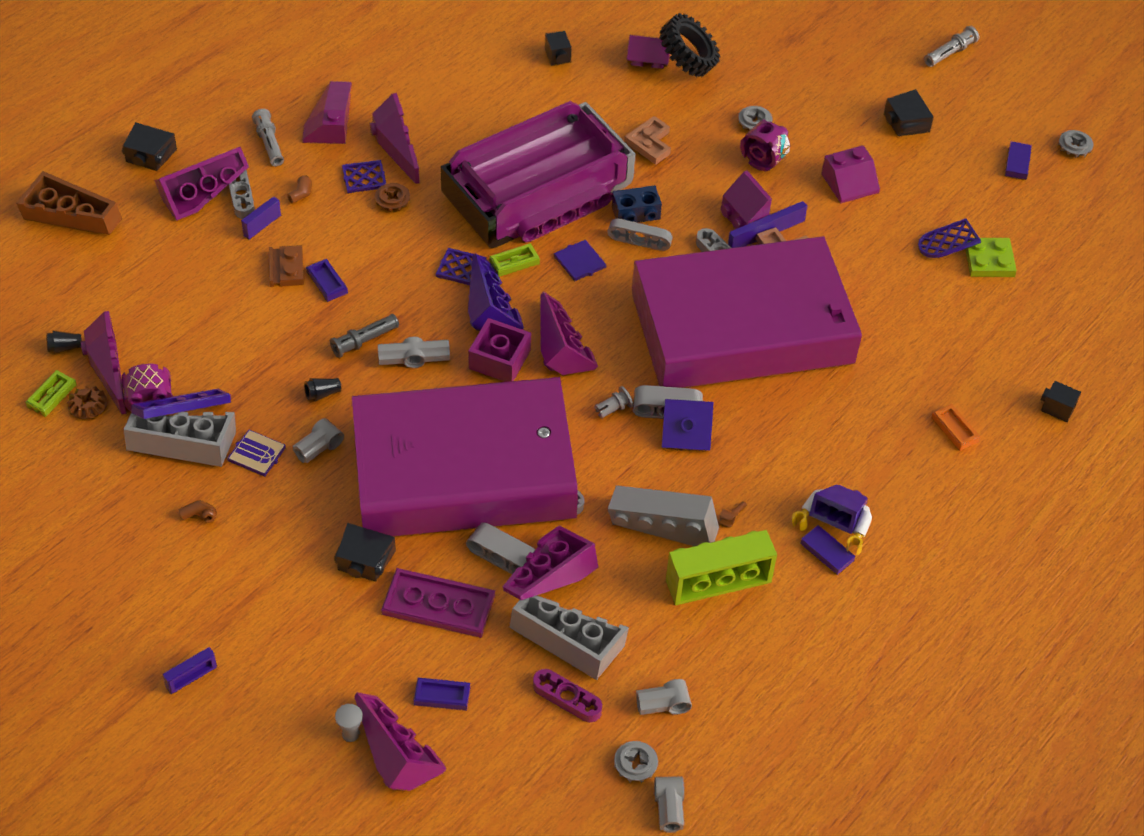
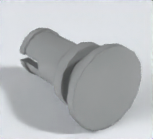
[594,386,633,419]
[335,704,363,742]

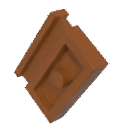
[269,245,304,287]

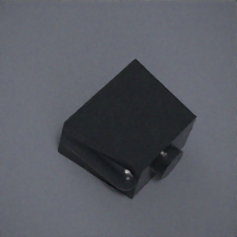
[884,89,934,136]
[122,122,177,171]
[334,523,396,582]

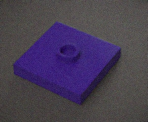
[662,399,714,450]

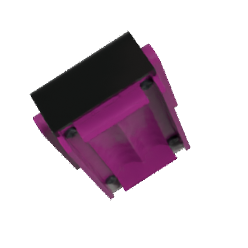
[440,101,635,248]

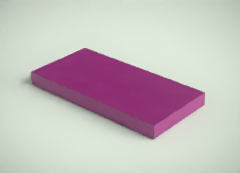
[381,568,495,638]

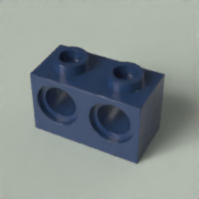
[612,185,662,223]

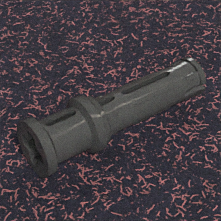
[330,314,399,358]

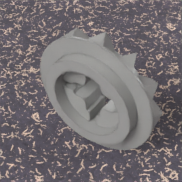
[739,106,772,130]
[1058,130,1093,158]
[614,741,658,783]

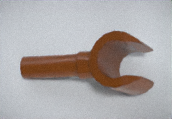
[718,501,747,527]

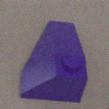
[468,253,524,331]

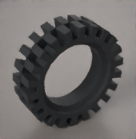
[659,13,720,77]

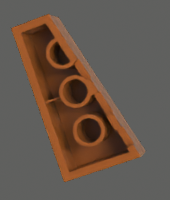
[16,171,122,235]

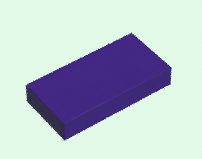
[1005,141,1032,180]
[241,196,281,239]
[306,259,348,302]
[800,525,855,575]
[162,647,217,694]
[414,677,470,711]

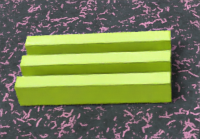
[489,243,540,277]
[25,370,77,417]

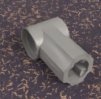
[293,418,344,463]
[636,679,692,715]
[654,776,684,833]

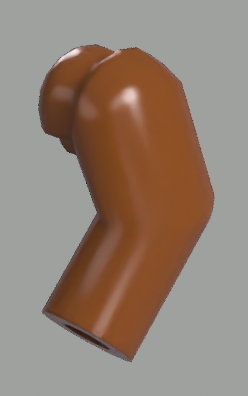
[287,175,312,203]
[179,500,217,523]

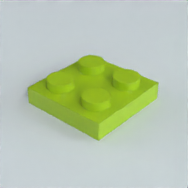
[965,238,1017,277]

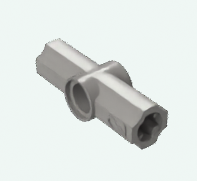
[378,337,450,368]

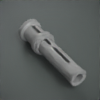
[924,26,979,67]
[252,109,284,166]

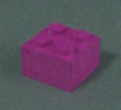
[468,318,531,382]

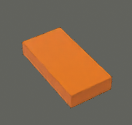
[931,404,981,451]

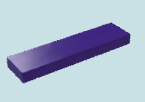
[728,201,807,248]
[131,388,231,419]

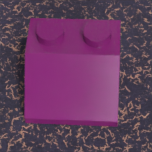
[627,35,670,69]
[821,145,880,203]
[720,171,772,229]

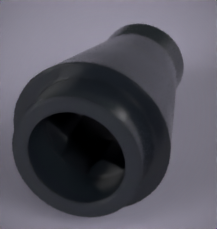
[46,330,82,354]
[304,378,342,401]

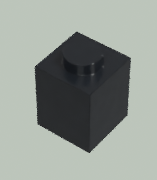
[545,31,572,66]
[1040,381,1081,423]

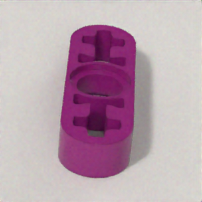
[533,669,602,722]

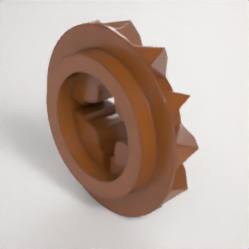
[375,183,410,212]
[67,386,107,419]

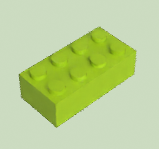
[666,530,777,605]

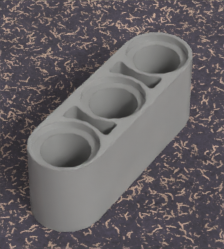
[633,385,703,419]
[466,522,536,574]

